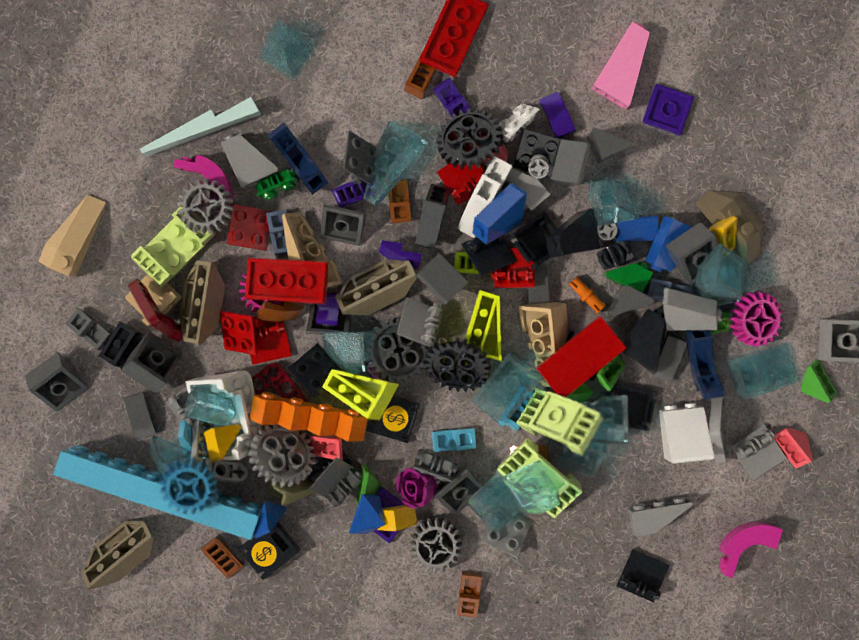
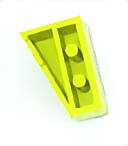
[465,290,502,361]
[322,369,399,420]

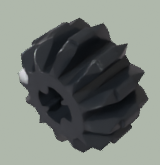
[596,240,633,270]

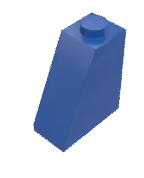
[472,183,527,244]
[645,216,692,272]

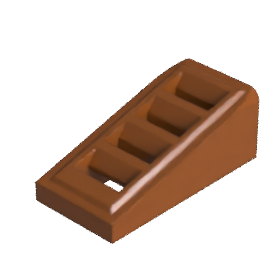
[404,51,436,99]
[201,534,244,579]

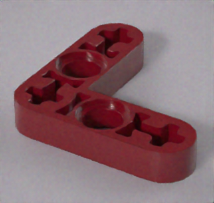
[128,279,184,342]
[252,363,308,402]

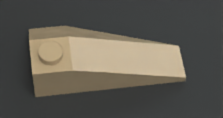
[38,195,107,277]
[282,212,343,290]
[519,302,568,387]

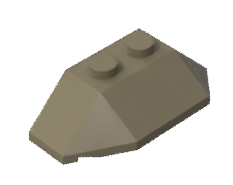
[695,191,765,266]
[335,259,417,315]
[179,260,225,344]
[81,521,154,590]

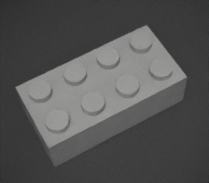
[818,320,859,362]

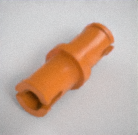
[569,276,606,314]

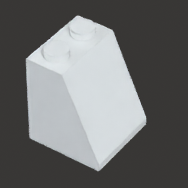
[659,403,714,463]

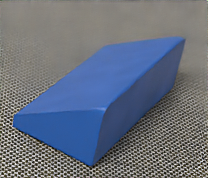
[616,216,658,242]

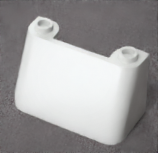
[186,371,263,460]

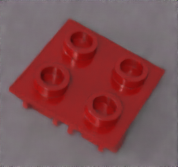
[437,163,486,206]
[226,204,272,251]
[492,248,535,288]
[220,311,262,355]
[250,321,292,365]

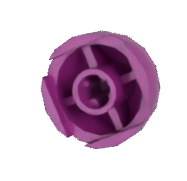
[396,467,437,509]

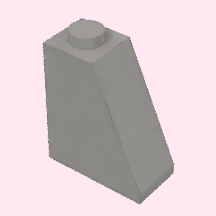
[221,134,280,190]
[663,289,722,330]

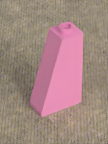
[591,22,650,110]

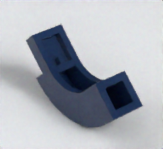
[267,123,329,195]
[686,330,724,400]

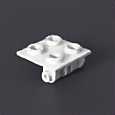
[499,104,539,143]

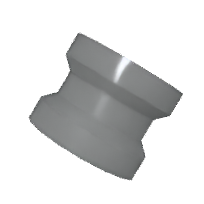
[528,154,549,179]
[596,220,618,241]

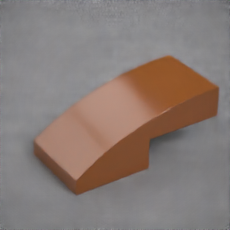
[387,179,412,223]
[257,301,304,322]
[457,571,482,618]

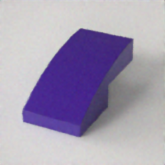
[432,77,473,119]
[539,91,576,138]
[379,240,421,269]
[316,292,340,325]

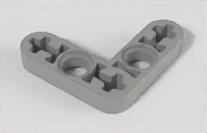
[709,387,728,463]
[191,417,248,483]

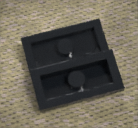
[98,321,145,369]

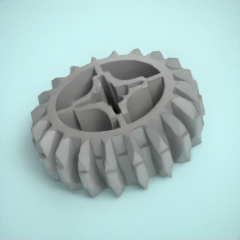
[177,178,234,235]
[408,517,463,573]

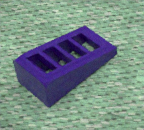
[332,181,378,208]

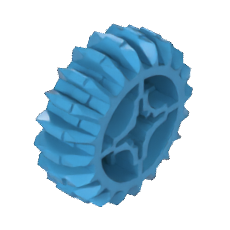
[160,457,218,515]

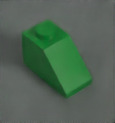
[603,262,653,293]

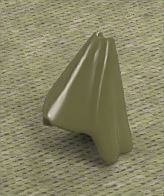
[267,465,315,506]

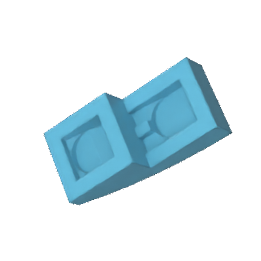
[431,428,476,452]

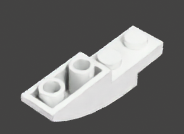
[457,156,513,238]

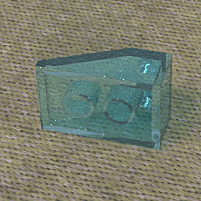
[472,351,544,427]

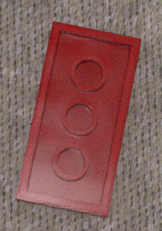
[419,0,489,78]
[245,258,329,304]
[536,316,626,398]

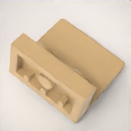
[125,275,182,326]

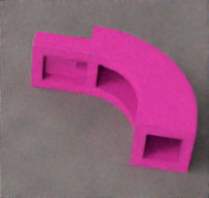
[173,155,233,212]
[718,522,783,578]

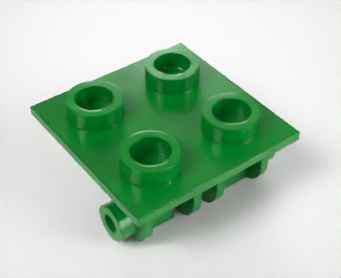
[255,168,299,200]

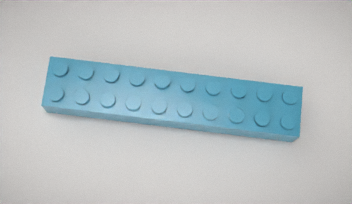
[53,445,262,540]

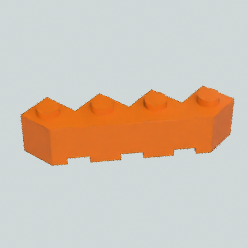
[249,392,368,442]

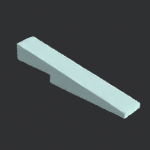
[140,97,262,156]

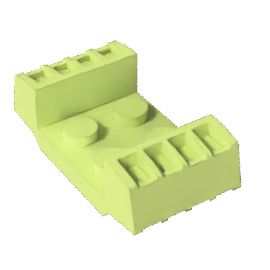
[131,207,216,288]
[516,388,603,455]
[497,438,583,518]

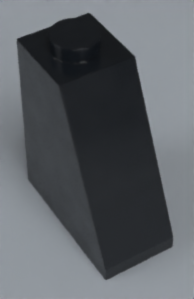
[415,183,451,249]
[546,208,600,258]
[622,308,666,375]

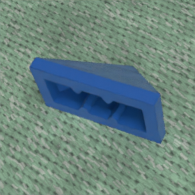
[349,494,385,534]
[253,501,287,539]

